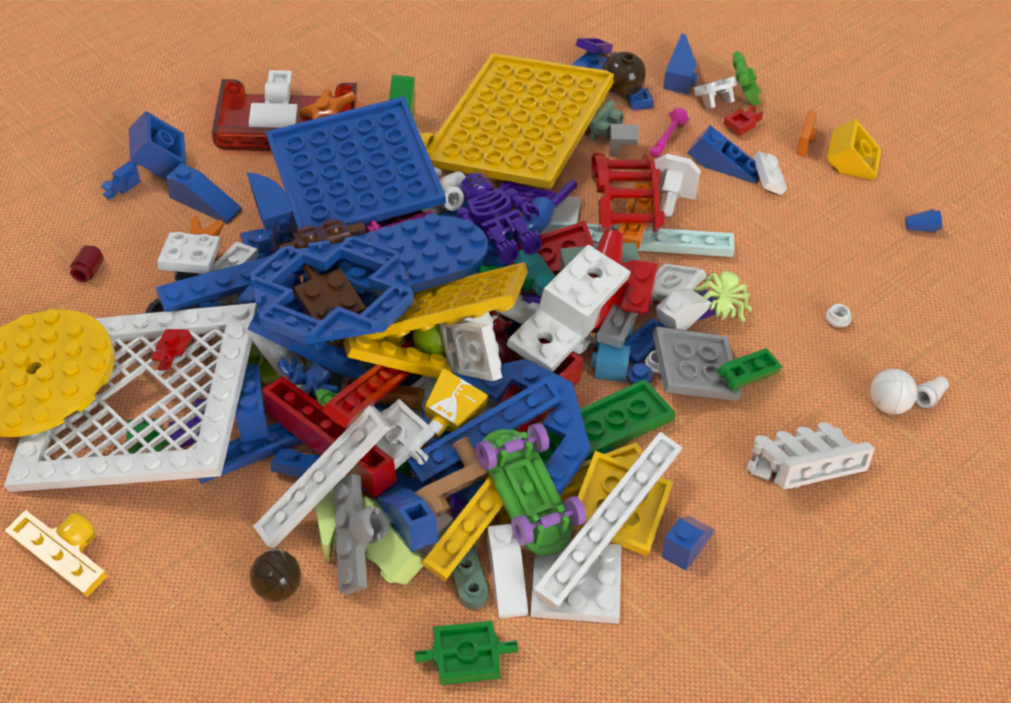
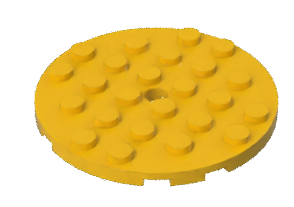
[0,309,115,437]

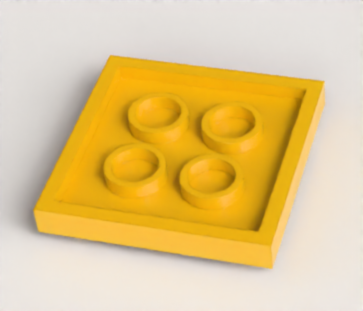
[572,451,673,556]

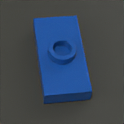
[623,318,667,364]

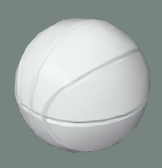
[870,368,918,415]

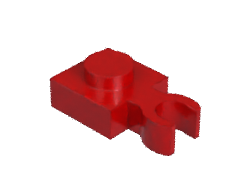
[723,105,763,136]

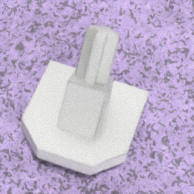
[654,154,701,217]

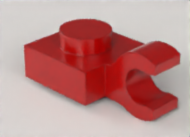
[151,329,193,371]

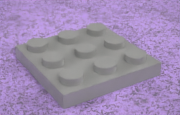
[652,327,742,401]

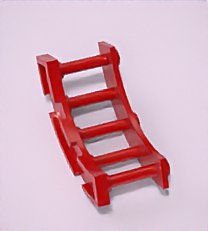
[591,153,664,233]

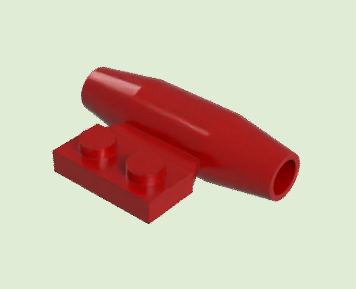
[588,229,659,333]

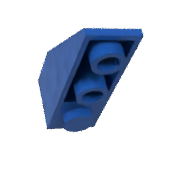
[687,125,759,183]
[375,486,438,552]

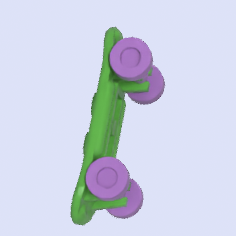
[475,423,586,557]

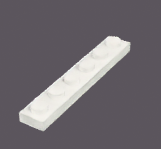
[253,406,391,548]

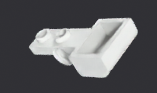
[249,70,299,141]

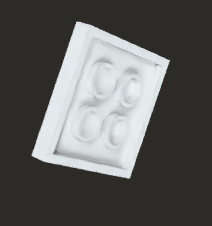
[531,541,621,624]

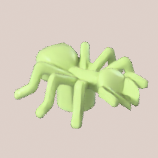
[693,271,752,322]

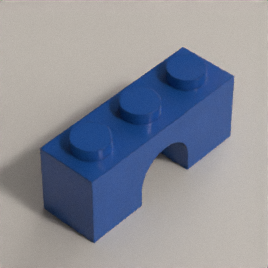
[236,363,269,442]

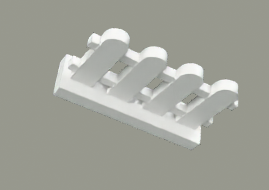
[753,422,875,490]

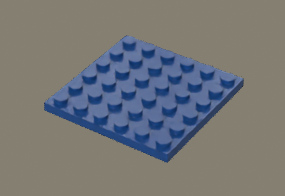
[266,96,446,229]

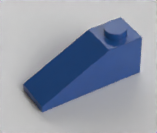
[663,33,699,95]
[166,163,242,224]

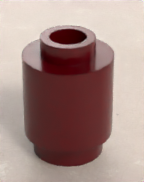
[70,245,104,282]

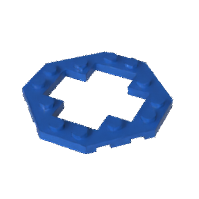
[250,236,414,344]
[421,359,590,503]

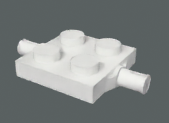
[372,399,435,470]

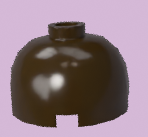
[602,51,646,95]

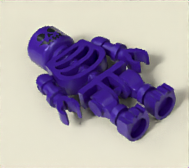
[457,173,542,264]

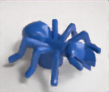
[277,357,340,399]

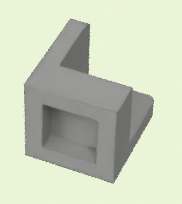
[609,124,639,157]

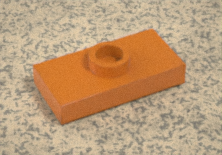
[797,110,818,157]

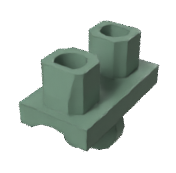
[588,100,624,141]

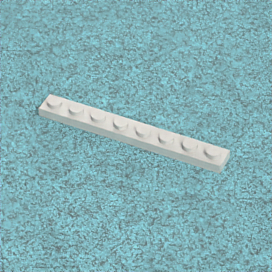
[532,432,683,611]

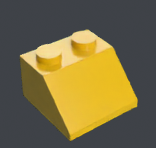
[827,118,882,180]

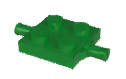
[414,621,518,685]

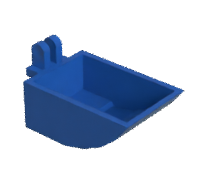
[246,172,298,254]

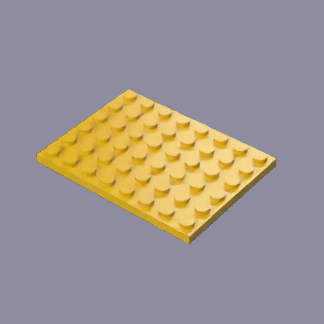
[426,53,614,189]

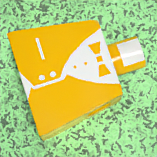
[425,369,488,439]

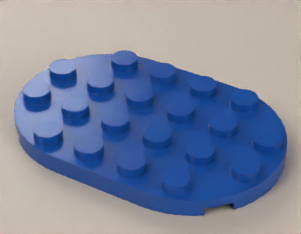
[338,214,488,297]

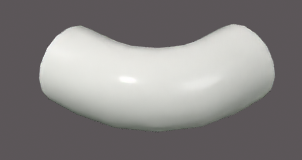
[438,171,465,211]

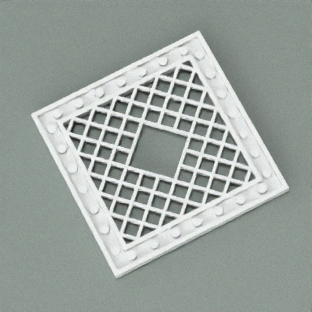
[4,303,257,492]

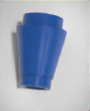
[905,209,942,232]

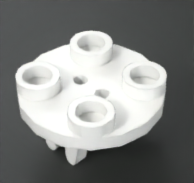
[694,76,738,109]

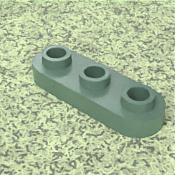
[451,545,488,610]

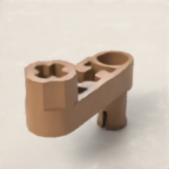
[415,437,489,518]

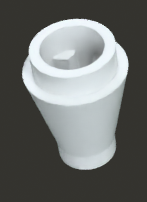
[916,376,949,408]

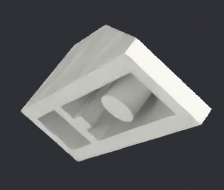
[487,524,528,619]

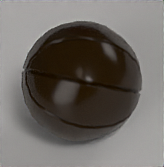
[249,549,302,602]

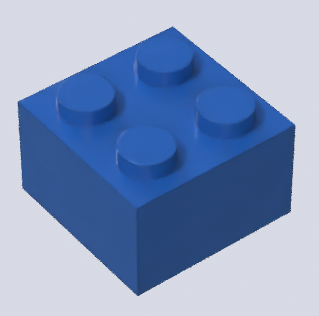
[129,111,186,180]

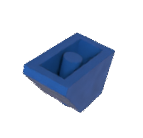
[662,516,715,570]

